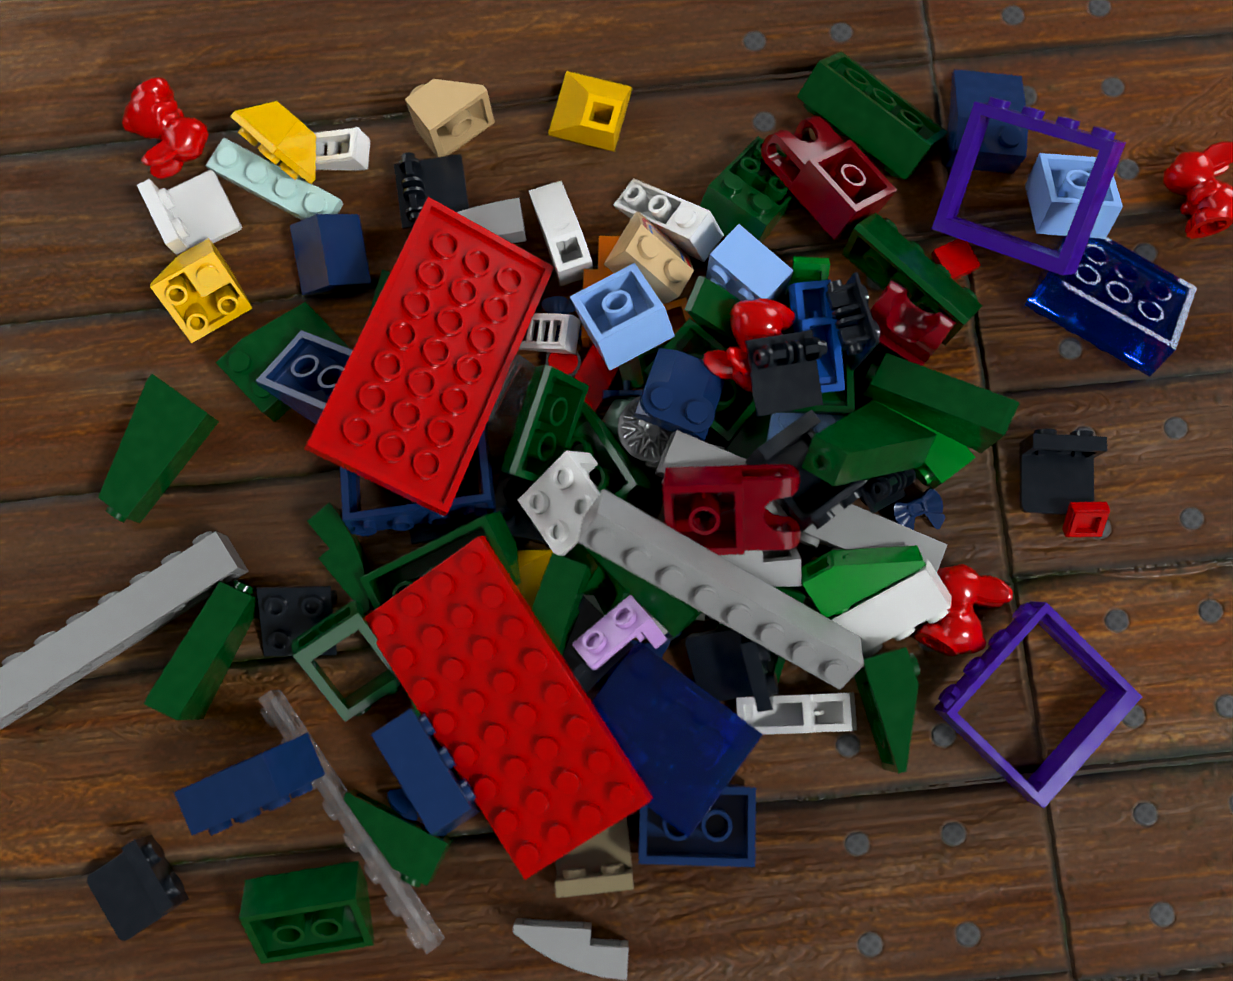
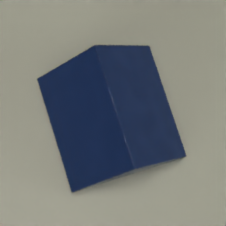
[290,214,372,295]

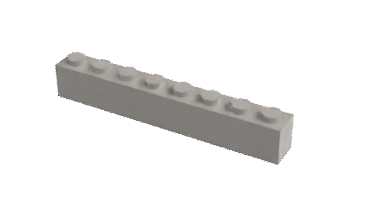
[655,430,947,572]
[578,489,864,690]
[0,531,249,730]

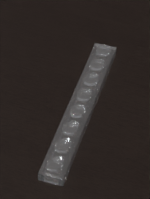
[259,690,445,954]

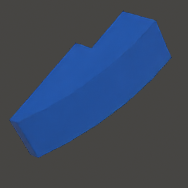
[788,279,845,393]

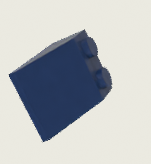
[945,69,1028,174]
[256,330,352,424]

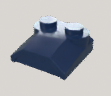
[633,348,726,441]

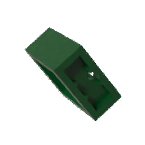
[291,599,402,722]

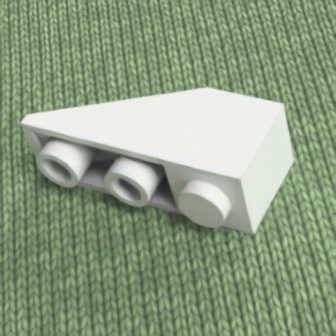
[614,178,724,262]
[529,181,593,286]

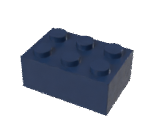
[371,709,481,836]
[174,733,325,836]
[638,781,756,867]

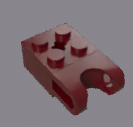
[761,116,897,240]
[864,280,956,366]
[663,464,801,555]

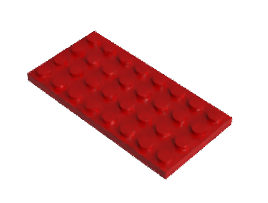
[304,197,554,516]
[364,535,653,880]

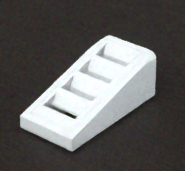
[315,127,370,171]
[519,313,581,355]

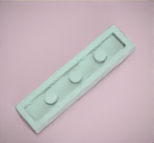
[206,137,343,220]

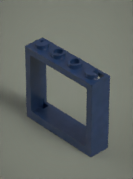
[340,424,496,536]

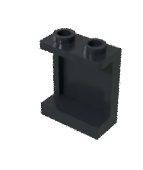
[745,410,868,533]

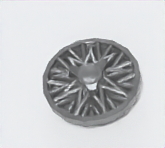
[617,396,673,462]

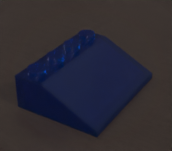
[1025,236,1197,377]
[592,641,763,838]

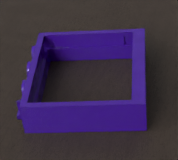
[932,96,1126,276]
[933,601,1142,808]

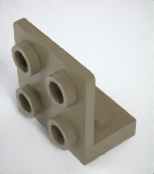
[555,817,634,898]

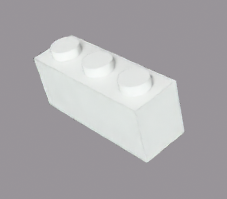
[829,559,952,658]

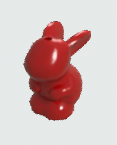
[122,78,209,179]
[1163,141,1233,239]
[703,298,795,392]
[914,564,1013,657]

